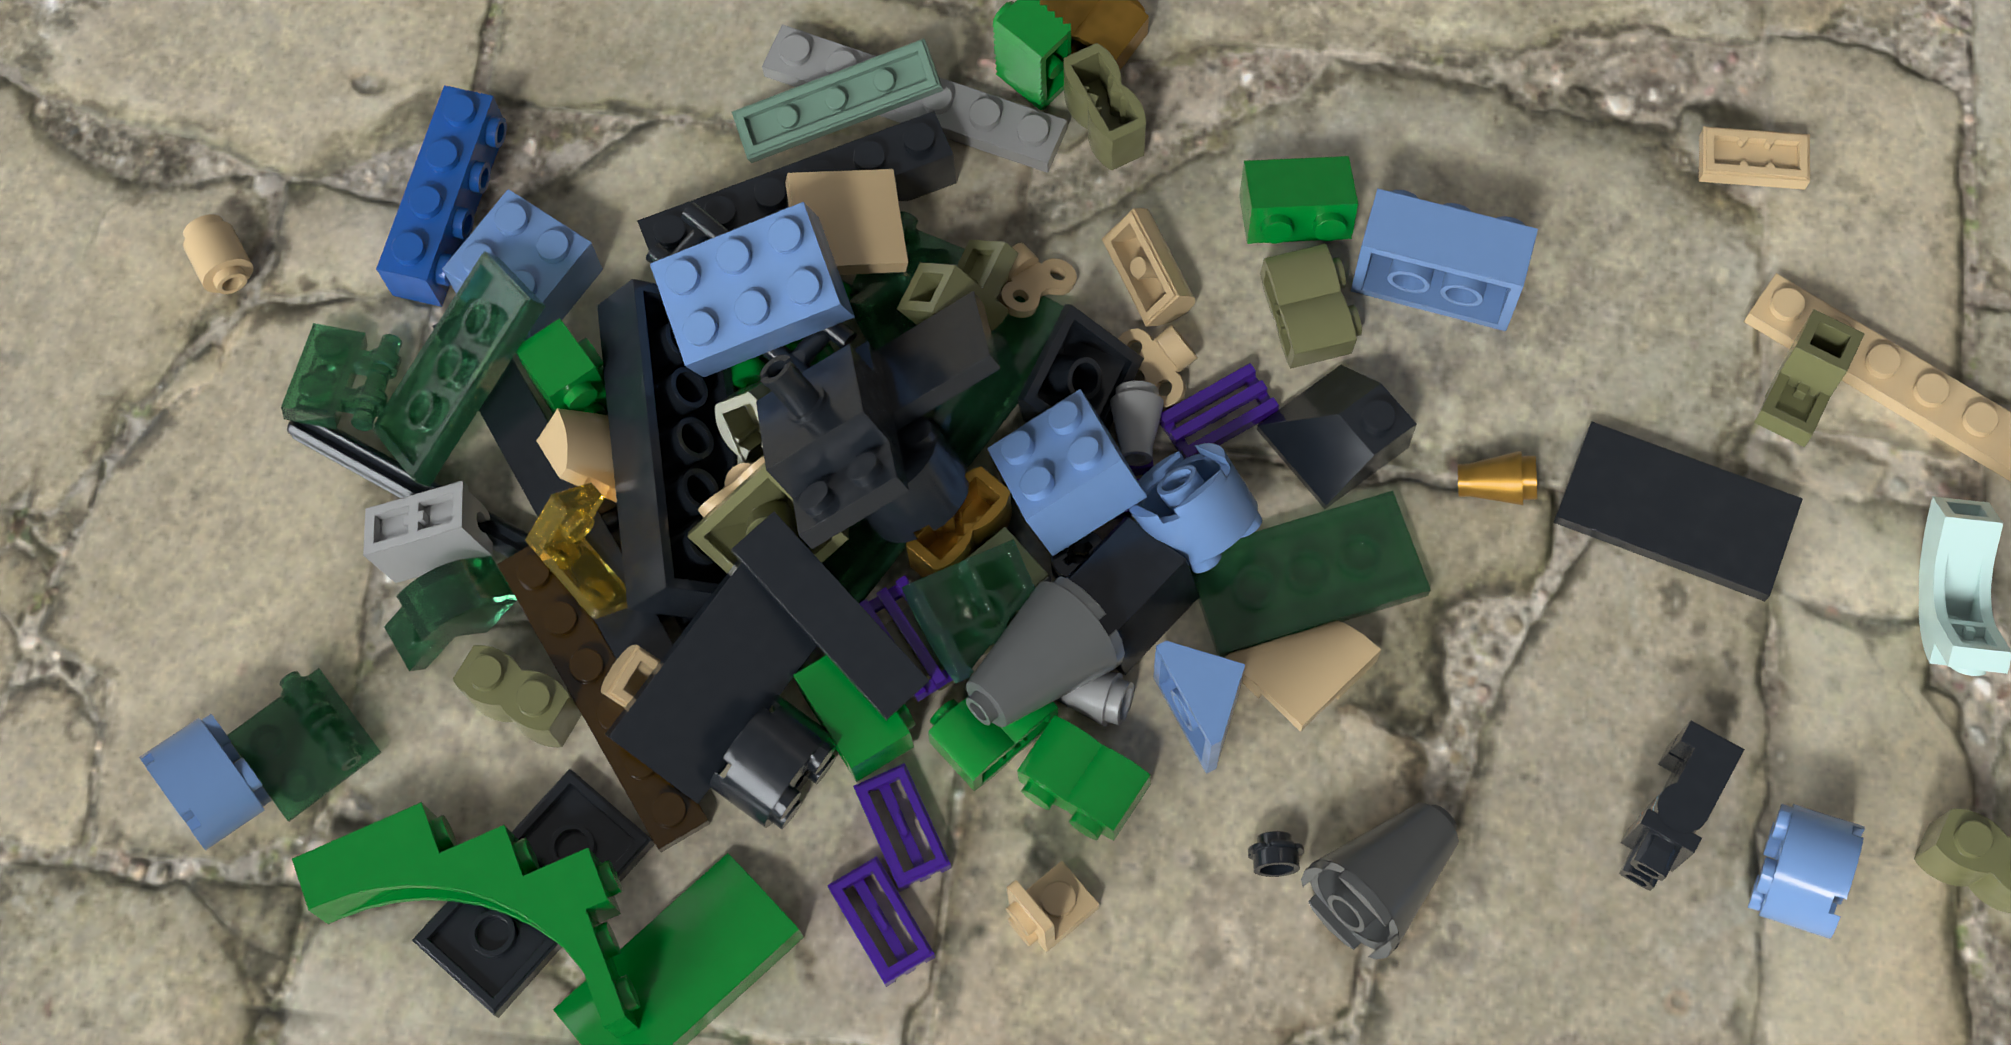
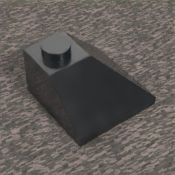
[1257,365,1417,509]

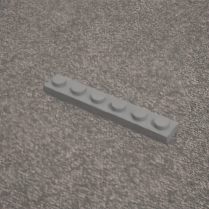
[762,24,1067,173]

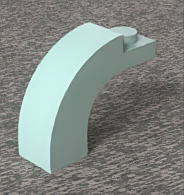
[1919,496,2011,676]

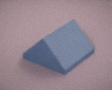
[1153,641,1245,774]

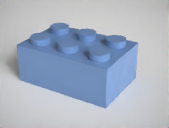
[1351,188,1538,331]
[650,202,855,377]

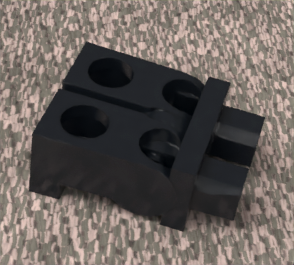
[1619,720,1745,891]

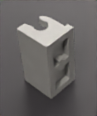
[363,481,493,583]

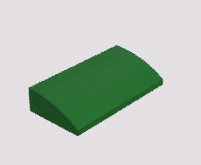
[553,853,804,1045]

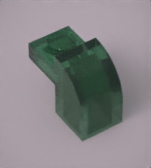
[384,556,517,671]

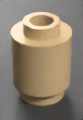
[183,214,253,294]

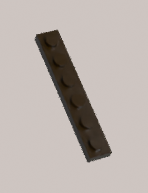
[497,537,710,852]

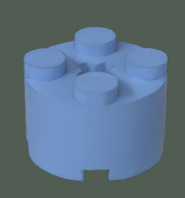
[1129,443,1262,573]
[139,714,272,851]
[1748,804,1865,939]

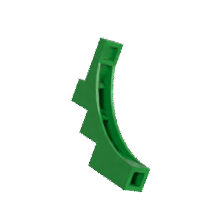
[292,802,641,1038]

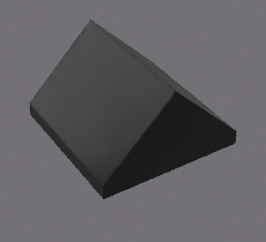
[1018,304,1144,431]
[1066,517,1200,675]

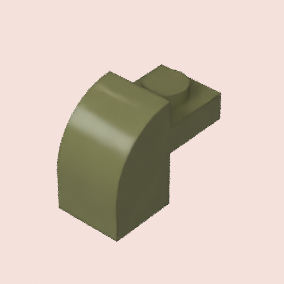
[897,240,1019,331]
[1754,309,1865,447]

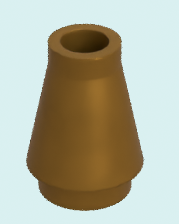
[1458,451,1537,505]

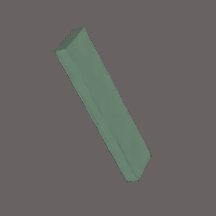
[732,39,944,163]

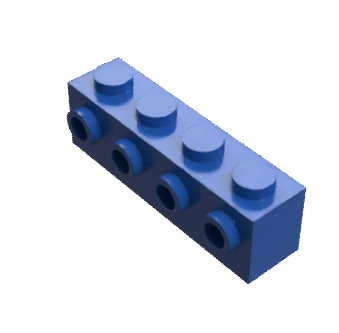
[376,85,507,307]

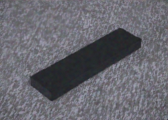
[731,512,929,721]

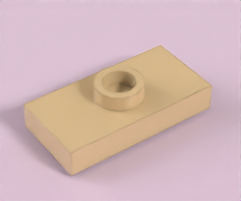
[1699,126,1810,190]

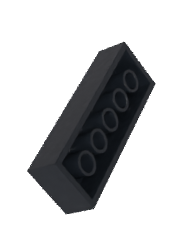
[597,279,738,618]

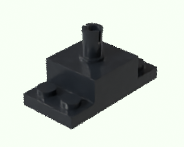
[756,341,909,549]

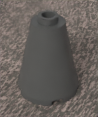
[966,576,1125,727]
[1301,803,1459,960]

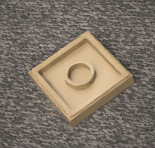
[785,169,908,275]

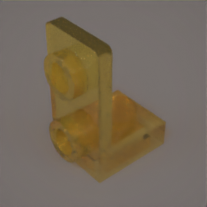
[525,483,628,619]

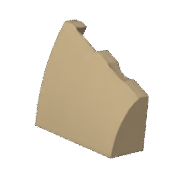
[537,408,617,502]
[1225,620,1381,732]

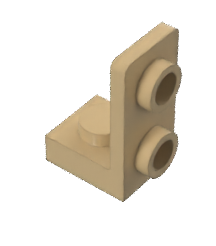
[1006,861,1099,953]

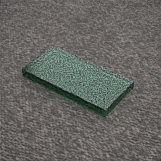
[372,251,545,487]
[1189,490,1431,658]

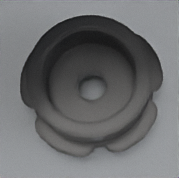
[1248,831,1304,877]

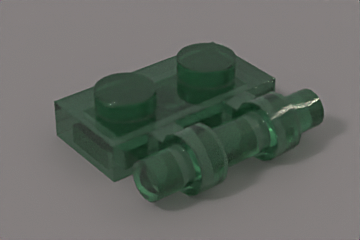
[281,323,402,431]

